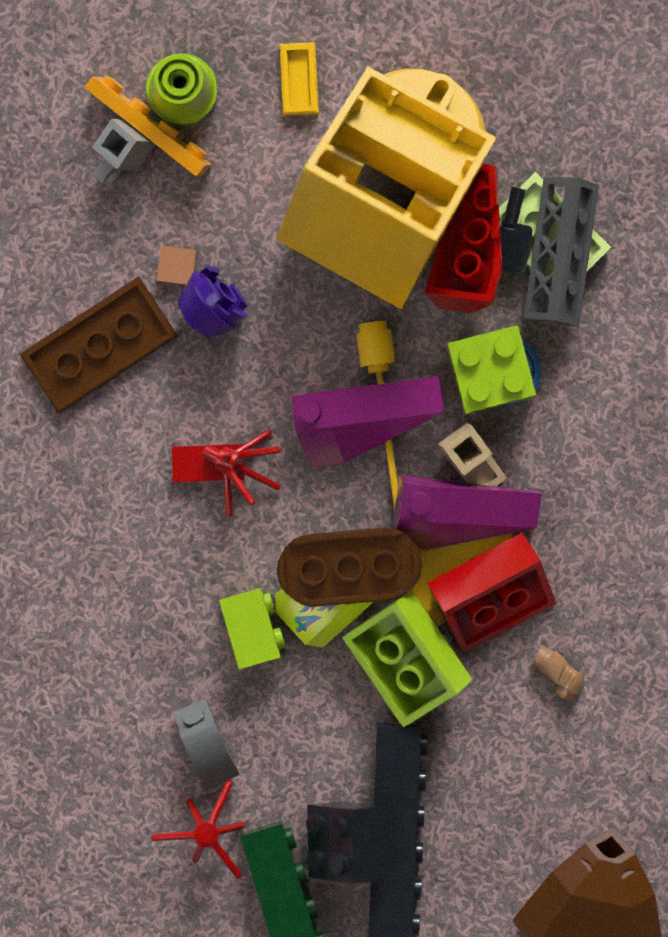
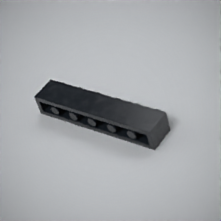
[368,723,428,937]

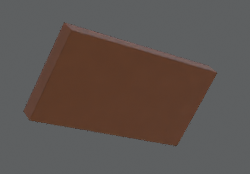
[20,276,178,414]

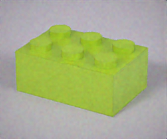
[342,590,473,727]

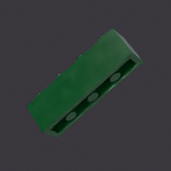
[240,820,325,937]

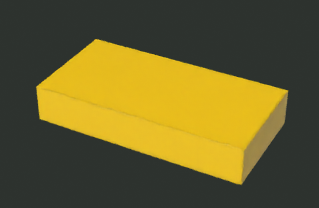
[280,42,319,116]

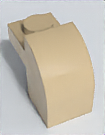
[438,422,507,486]

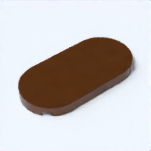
[277,527,422,607]

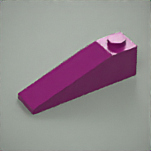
[291,376,445,468]
[392,475,542,550]

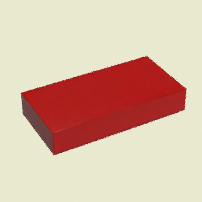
[172,444,245,483]

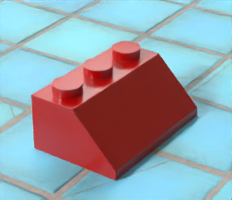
[427,533,557,653]

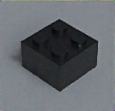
[306,802,388,884]

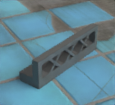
[523,177,599,327]

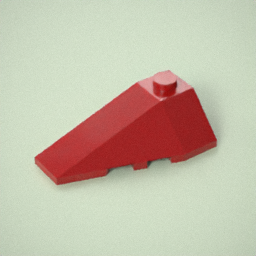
[424,164,502,313]

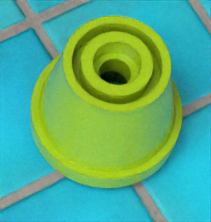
[146,53,218,126]

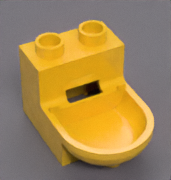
[275,67,496,309]

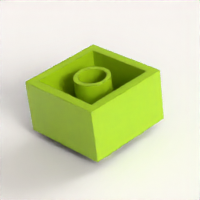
[446,325,536,416]

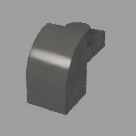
[173,698,239,789]

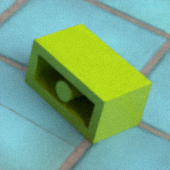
[219,588,286,669]

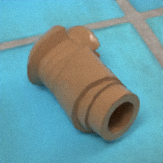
[531,646,584,701]

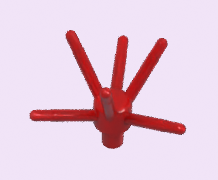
[202,430,281,517]
[151,780,245,879]

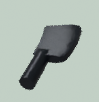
[500,187,533,276]

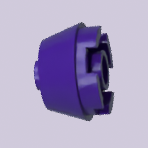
[178,265,248,338]

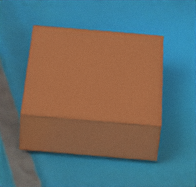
[156,246,197,286]

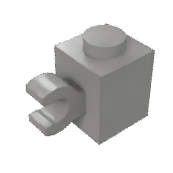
[92,119,155,184]

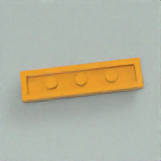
[84,75,212,177]

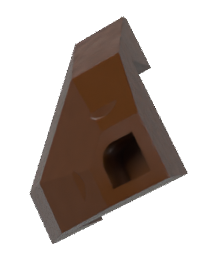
[513,828,662,937]

